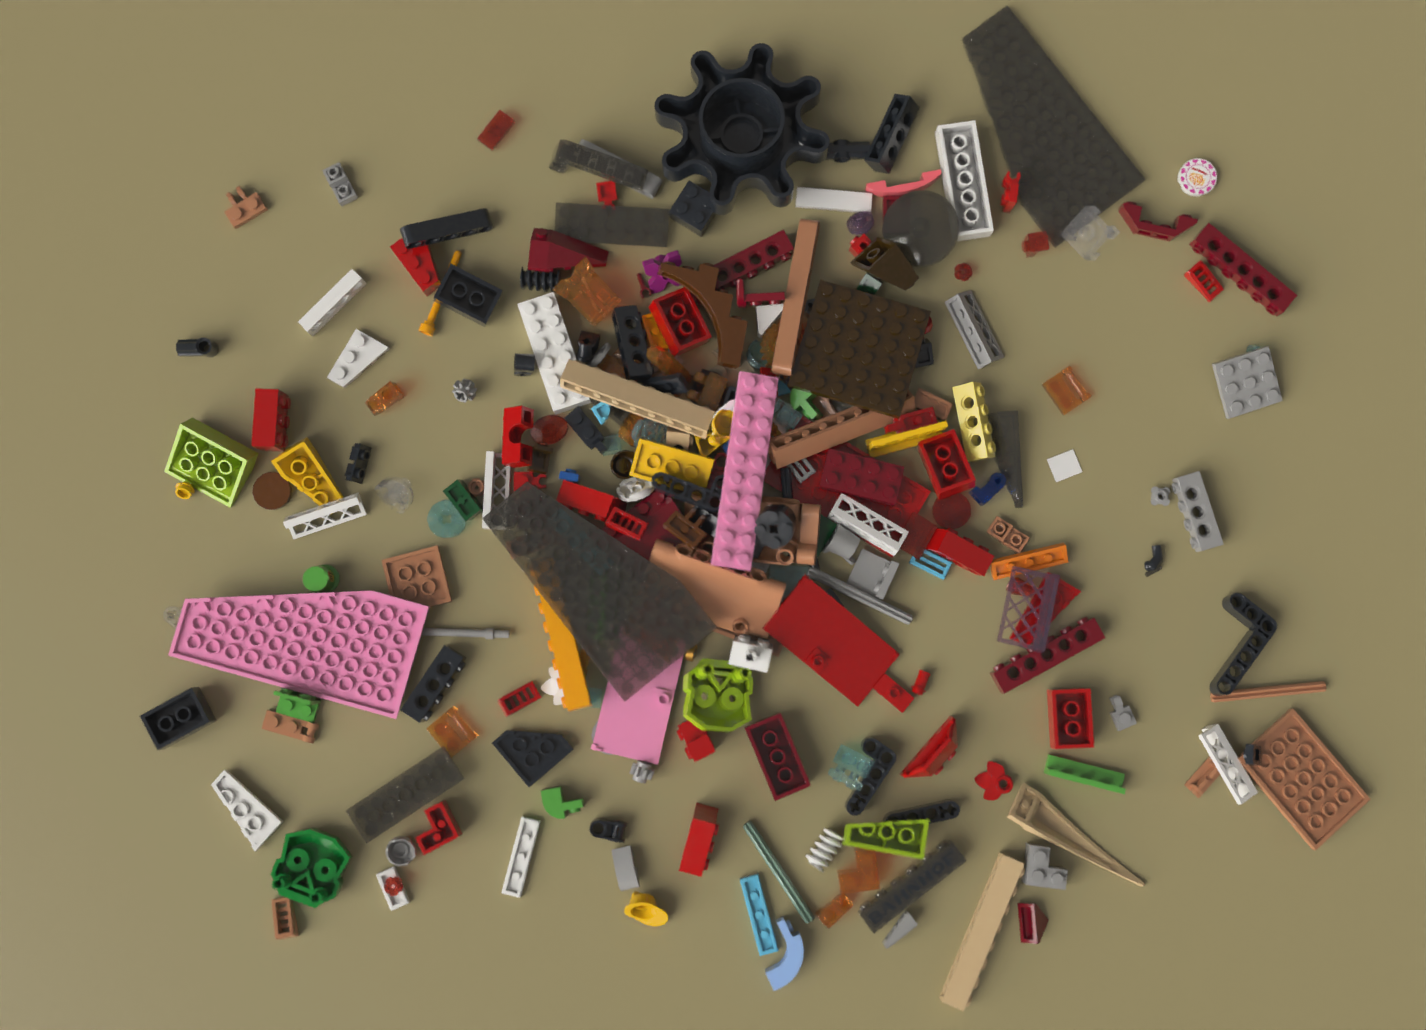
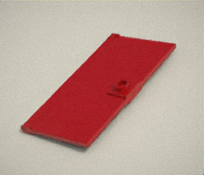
[762,574,900,707]

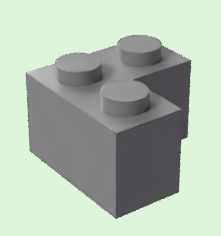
[1022,842,1068,890]

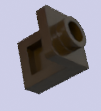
[527,443,553,474]

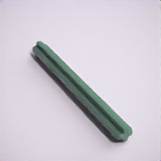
[743,821,814,923]

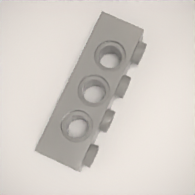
[1172,471,1223,552]

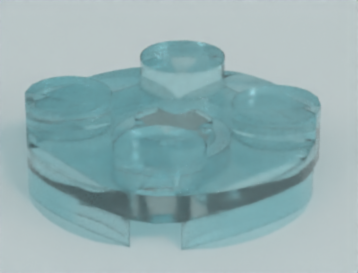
[631,418,667,448]
[427,500,466,538]

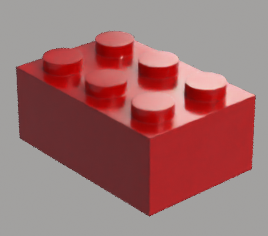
[648,287,712,358]
[251,388,291,452]
[918,429,976,500]
[1047,688,1094,749]

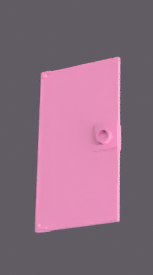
[591,624,687,765]

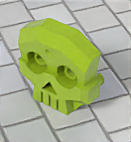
[683,658,753,733]

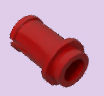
[911,670,931,696]

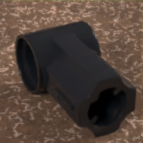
[176,338,219,358]

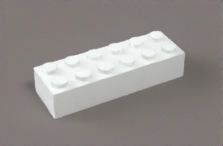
[935,120,994,242]
[517,292,591,415]

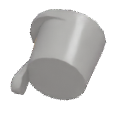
[822,523,860,565]

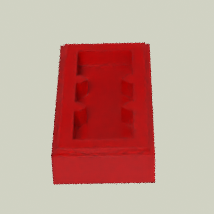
[873,673,915,713]

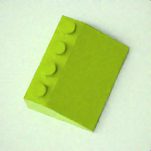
[164,417,259,508]

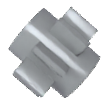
[452,378,477,403]
[630,760,655,783]

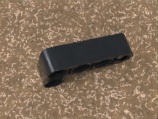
[651,472,724,513]
[845,737,896,816]
[883,799,960,824]

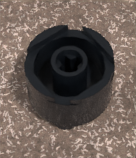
[754,504,796,549]

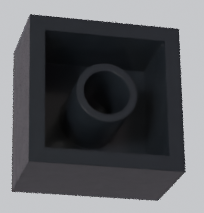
[669,180,716,237]

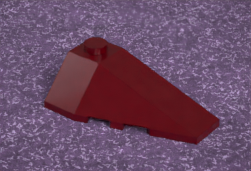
[528,228,609,272]

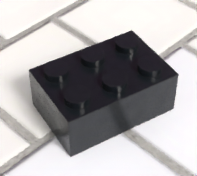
[433,264,503,327]
[140,687,217,750]

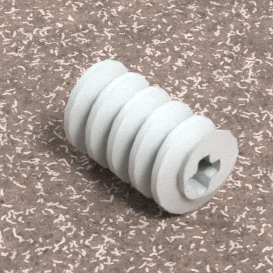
[805,828,843,873]

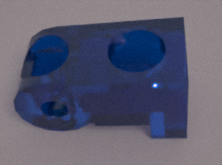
[968,473,1006,506]

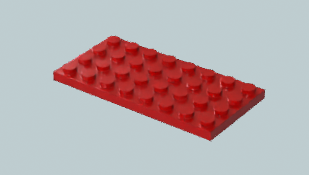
[764,414,931,557]

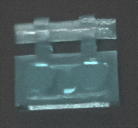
[828,744,875,791]

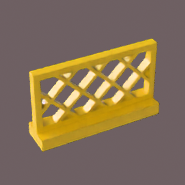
[865,420,948,458]

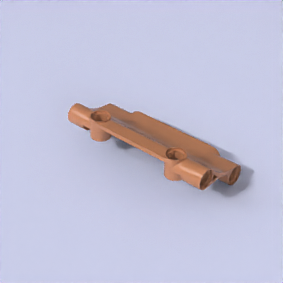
[638,539,787,640]

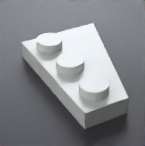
[327,329,390,388]

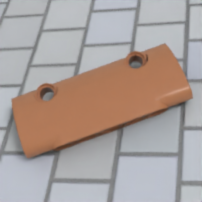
[684,494,821,566]

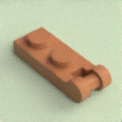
[261,710,319,743]

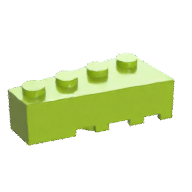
[842,819,929,859]

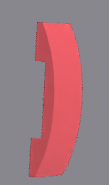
[865,169,942,197]

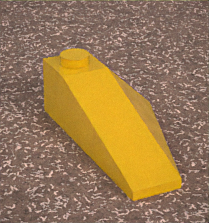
[271,437,344,515]

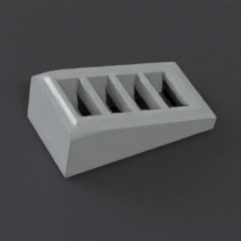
[882,910,917,949]

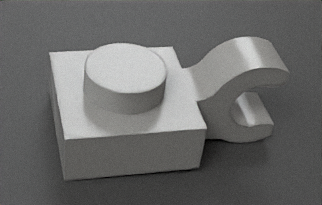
[1109,695,1137,731]

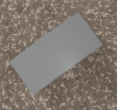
[322,162,358,207]
[612,846,640,891]

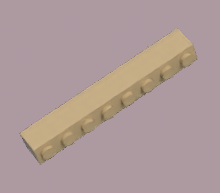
[560,359,715,439]
[939,852,1025,1011]

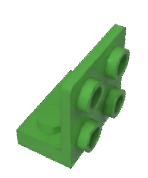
[273,688,321,723]

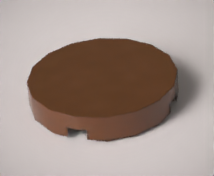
[252,472,292,510]

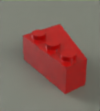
[390,238,441,297]
[556,480,627,522]
[922,528,994,577]
[679,802,719,877]

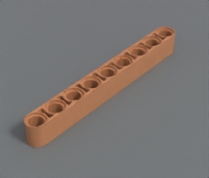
[772,219,820,376]

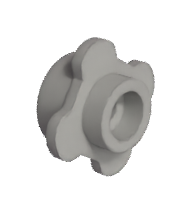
[1150,486,1170,506]

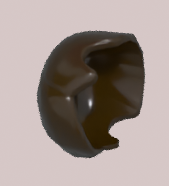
[610,450,635,480]

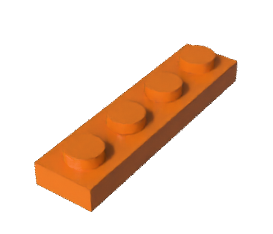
[990,542,1068,580]

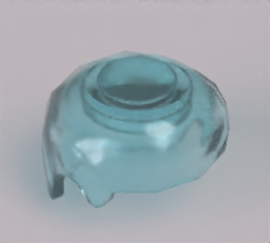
[746,339,774,369]

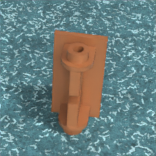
[1184,756,1220,798]

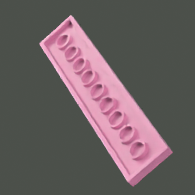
[711,371,778,571]

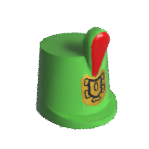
[303,565,340,593]

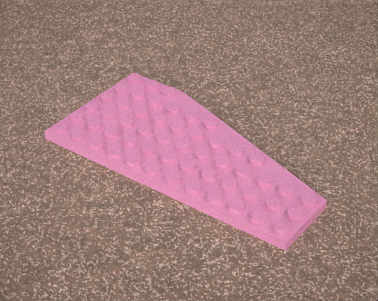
[168,590,430,719]

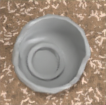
[386,836,416,866]

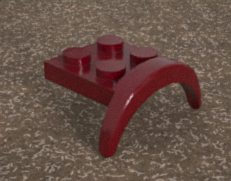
[737,278,785,308]

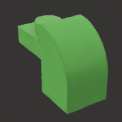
[790,388,823,420]
[541,786,585,819]

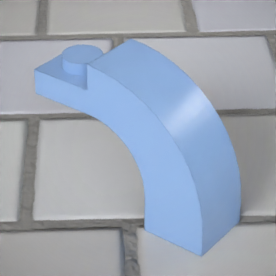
[765,916,804,991]

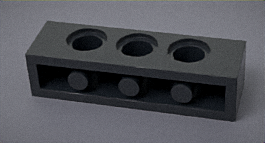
[864,94,920,174]
[611,305,654,383]
[401,645,466,723]

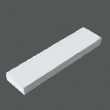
[796,187,872,213]
[502,816,541,898]

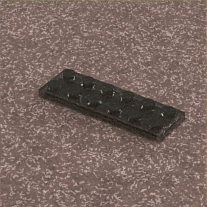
[555,202,669,248]
[346,746,465,844]

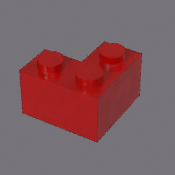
[676,720,716,762]
[415,800,462,855]

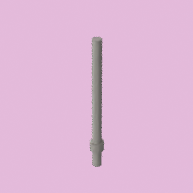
[422,628,510,640]

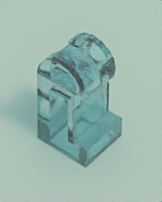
[773,397,803,430]

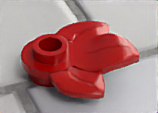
[974,761,1013,801]

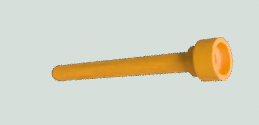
[418,250,462,336]

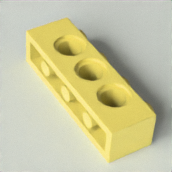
[952,382,996,462]

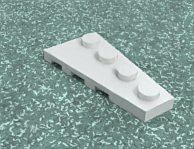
[211,769,283,851]

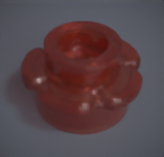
[954,263,973,281]
[384,876,403,896]

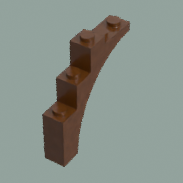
[657,261,748,369]

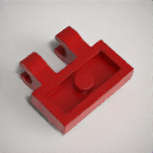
[1000,171,1021,213]

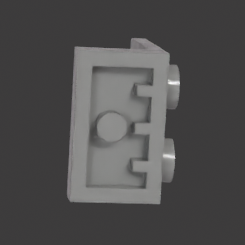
[847,549,899,600]

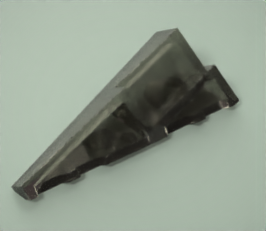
[987,410,1023,508]

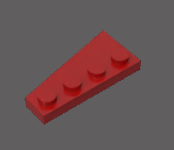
[1009,572,1081,648]

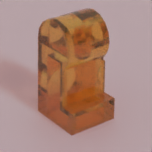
[365,381,405,416]
[814,892,854,929]

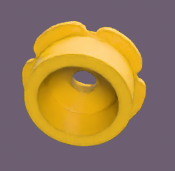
[175,482,195,499]

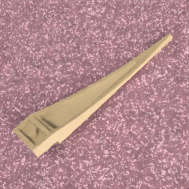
[1007,783,1145,887]

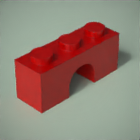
[502,405,534,468]

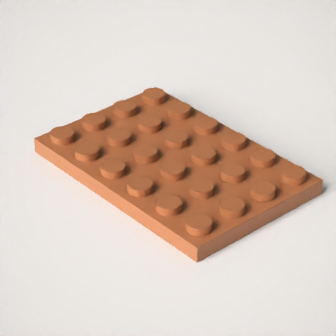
[1238,709,1370,850]

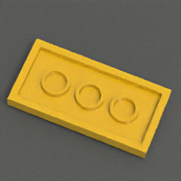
[629,438,714,496]

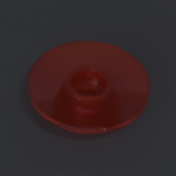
[530,415,568,445]

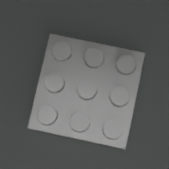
[1212,346,1283,419]

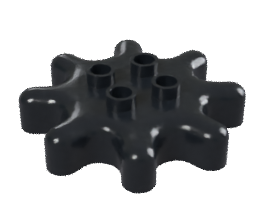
[654,43,830,215]

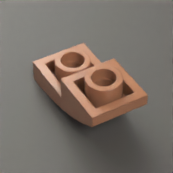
[986,516,1030,553]

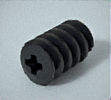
[520,266,561,293]

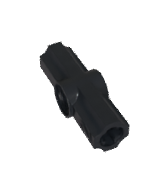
[825,139,870,163]

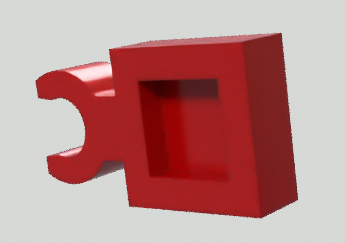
[596,180,617,215]
[514,472,547,492]

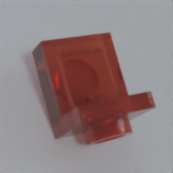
[1022,231,1050,258]

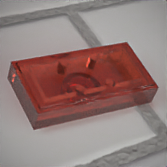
[477,110,515,152]

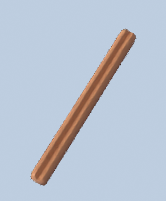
[1210,681,1326,702]

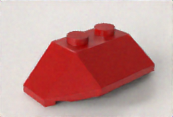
[899,716,958,778]

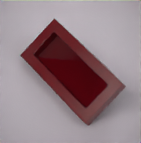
[1017,902,1049,944]

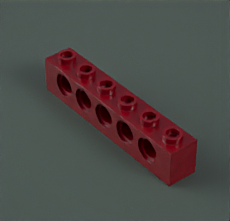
[1189,223,1298,316]
[683,229,794,305]
[990,616,1106,694]

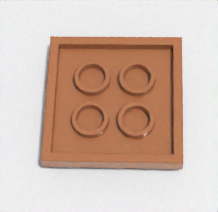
[381,545,452,607]

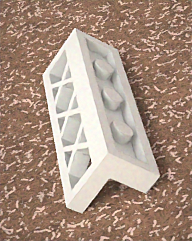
[298,269,367,336]
[482,451,511,530]
[283,492,367,539]
[827,493,908,556]
[1198,724,1258,805]

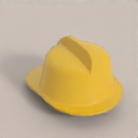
[624,891,668,926]

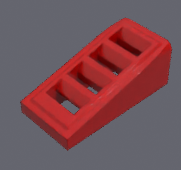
[1184,260,1224,302]
[605,506,649,541]
[497,681,542,718]

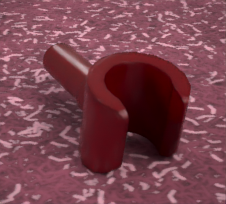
[636,273,651,299]

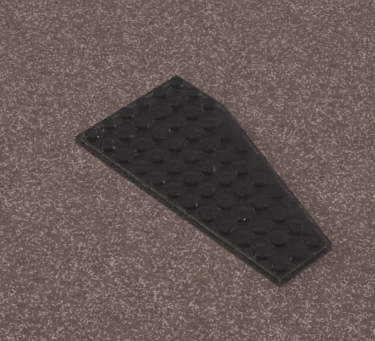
[962,6,1146,248]
[482,482,717,702]

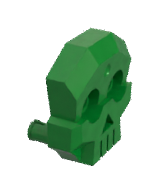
[270,828,352,908]

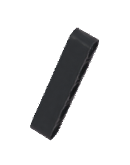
[400,208,494,249]

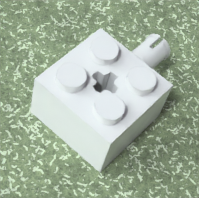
[729,634,773,673]

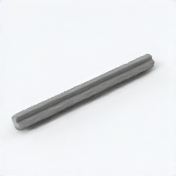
[807,567,913,625]

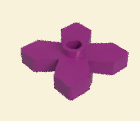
[642,250,682,294]

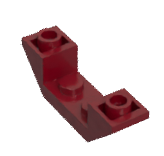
[1118,201,1198,242]

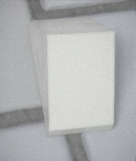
[756,304,784,339]

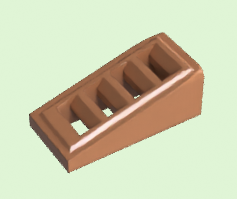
[271,897,299,940]

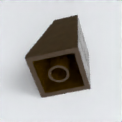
[850,237,919,291]

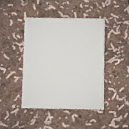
[1047,449,1082,482]

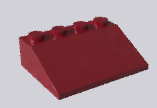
[600,491,685,581]

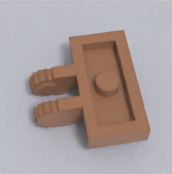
[224,186,268,229]

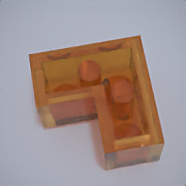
[837,848,880,894]

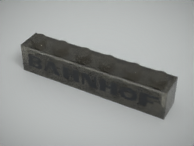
[858,840,967,933]

